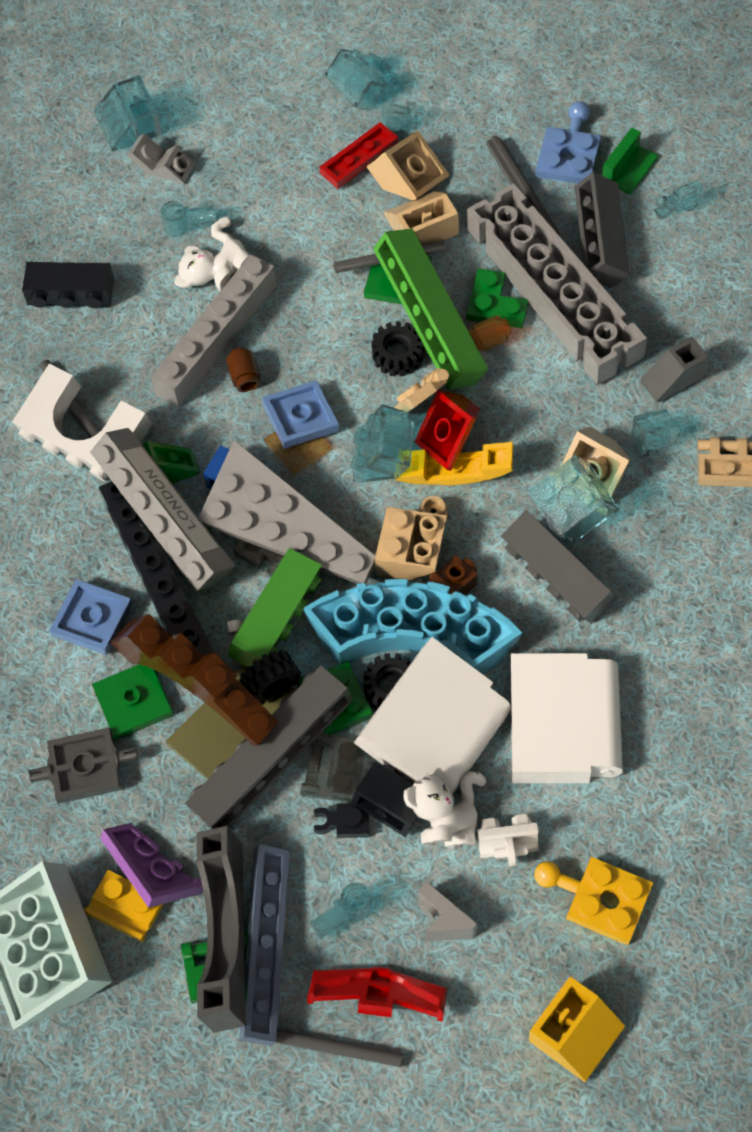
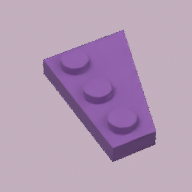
[100,823,203,908]

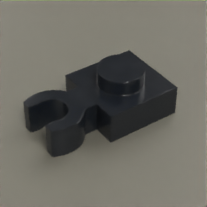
[314,803,370,838]

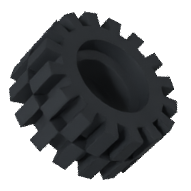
[371,321,424,377]
[239,650,301,705]
[363,653,411,708]

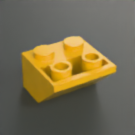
[529,976,625,1083]

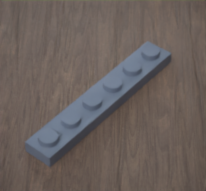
[239,844,290,1046]

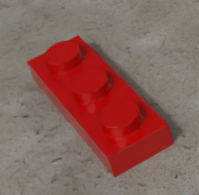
[319,122,399,189]

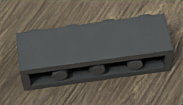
[575,171,630,288]
[501,510,618,624]

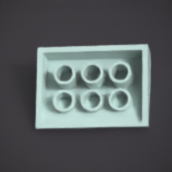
[0,861,112,1030]

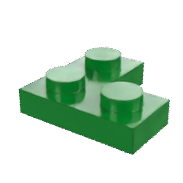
[466,268,528,329]

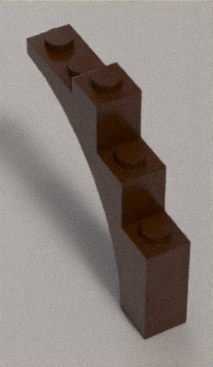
[110,614,278,746]

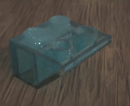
[324,48,405,111]
[94,75,162,152]
[351,404,415,483]

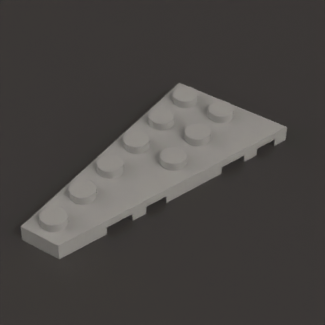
[198,440,375,585]

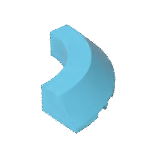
[302,579,522,675]

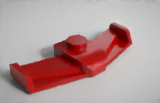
[307,966,447,1022]

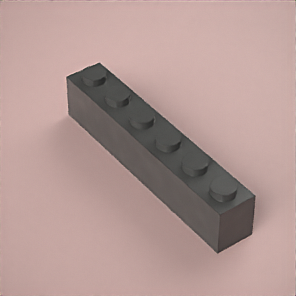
[185,665,353,829]

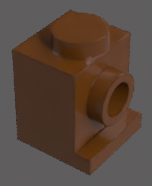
[429,555,477,595]

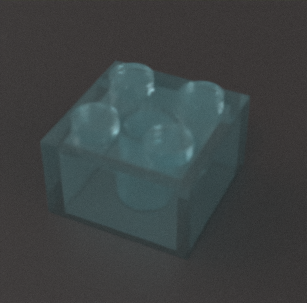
[527,454,619,545]

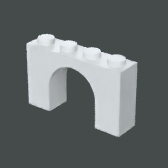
[12,364,153,481]

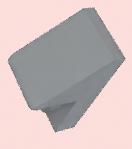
[418,881,477,941]

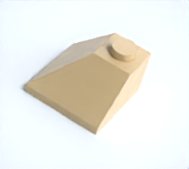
[367,130,450,201]
[553,427,631,513]

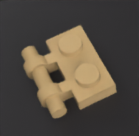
[391,368,449,418]
[697,437,752,487]

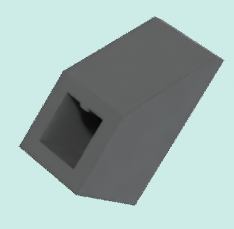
[641,336,709,403]

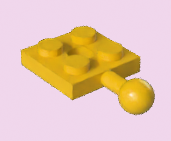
[534,856,653,945]

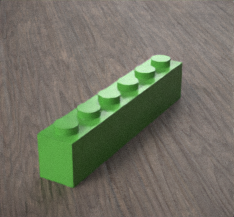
[373,228,488,390]

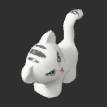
[175,216,250,292]
[403,768,486,849]

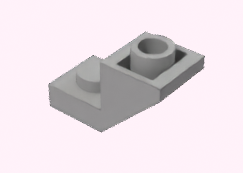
[127,133,196,184]

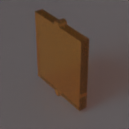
[263,431,333,476]

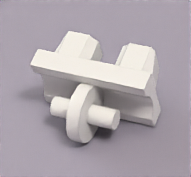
[478,814,539,867]

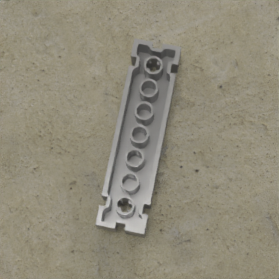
[467,183,647,385]

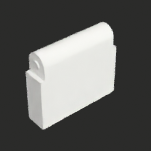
[353,637,512,795]
[511,653,623,783]

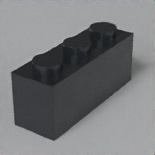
[22,262,114,309]

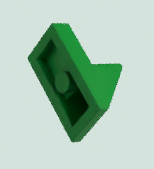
[142,441,201,484]

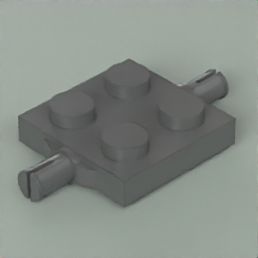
[28,728,138,804]

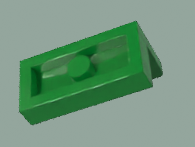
[602,127,658,194]

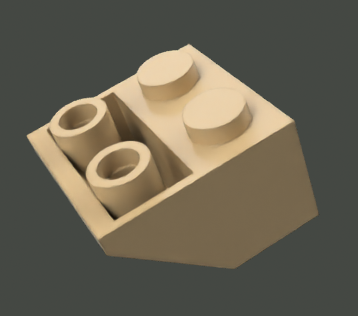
[384,191,459,244]
[375,507,447,581]

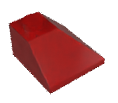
[414,390,480,471]

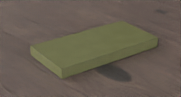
[166,665,296,780]

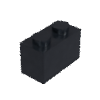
[350,761,419,838]

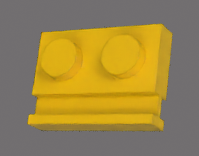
[84,870,164,943]

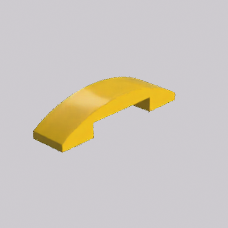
[395,442,514,485]

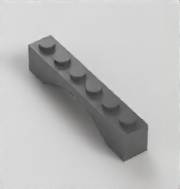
[196,826,246,1033]

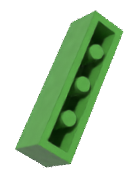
[228,548,322,667]

